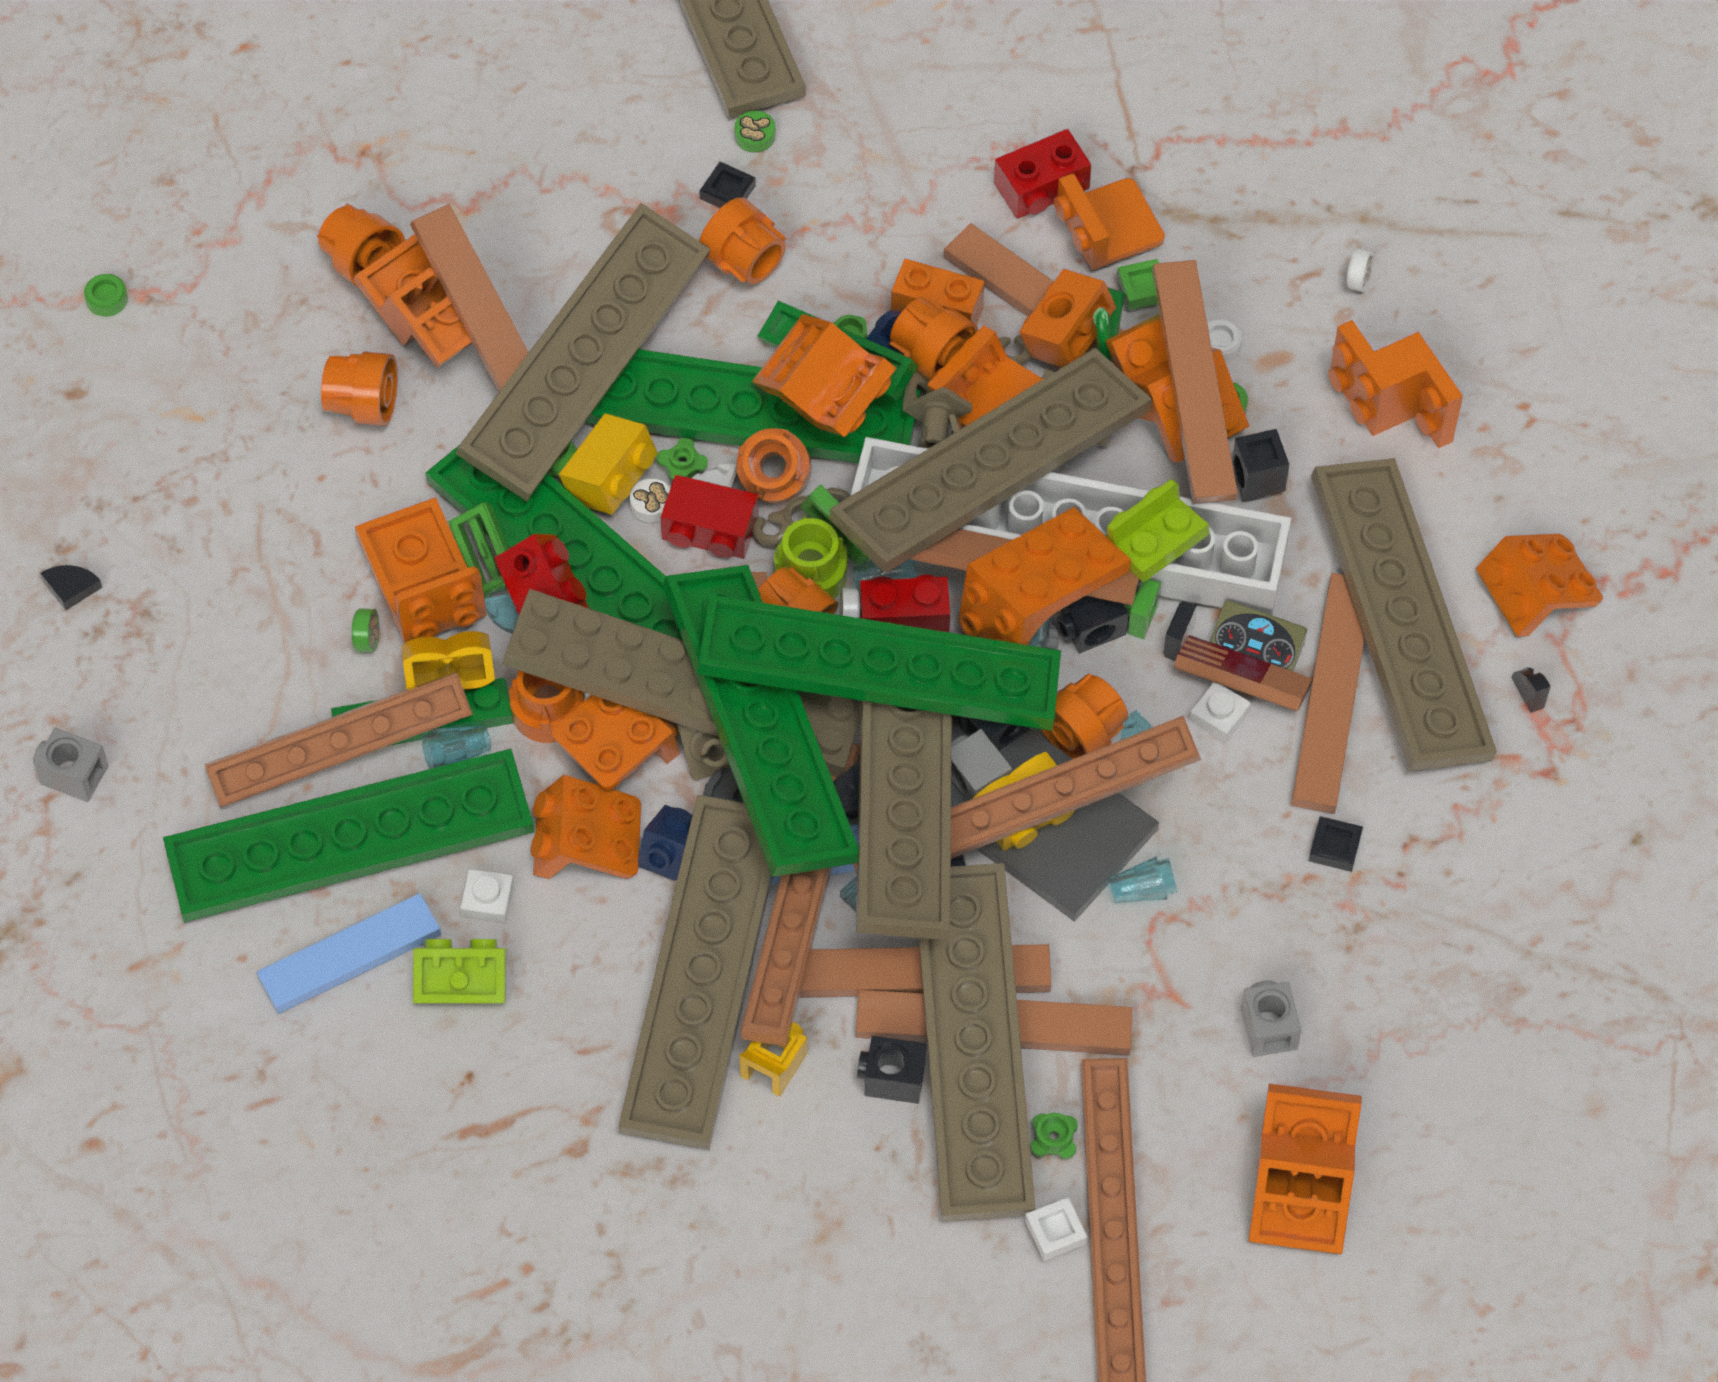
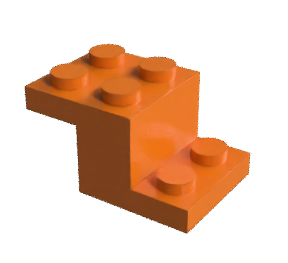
[353,234,472,368]
[1105,313,1250,463]
[752,314,896,437]
[1328,320,1463,448]
[1249,1083,1362,1254]

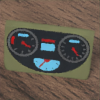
[1210,600,1307,671]

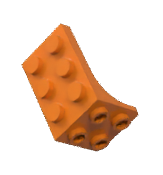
[355,497,486,643]
[959,507,1131,645]

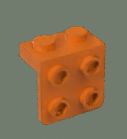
[1054,173,1165,270]
[927,325,1043,427]
[1475,533,1603,637]
[552,695,680,790]
[531,775,641,879]

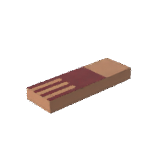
[1174,635,1313,711]

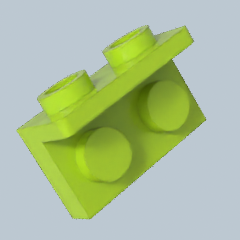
[1107,479,1209,583]
[413,939,508,1003]

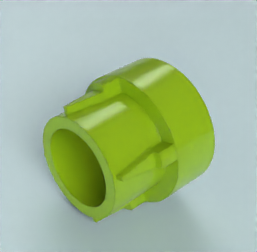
[774,516,847,599]

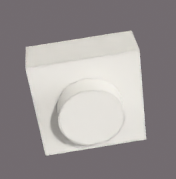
[1189,682,1251,743]
[460,869,514,923]
[1025,1197,1088,1261]

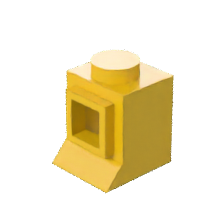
[739,1021,808,1097]

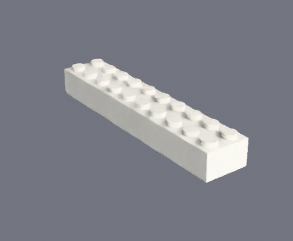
[850,437,1291,615]

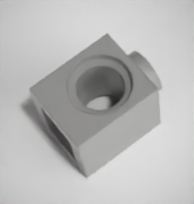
[33,727,108,802]
[951,729,1012,801]
[1241,980,1302,1057]

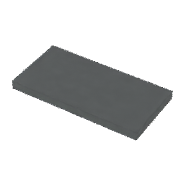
[951,715,1159,922]

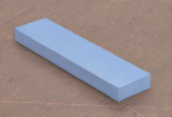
[256,893,441,1014]

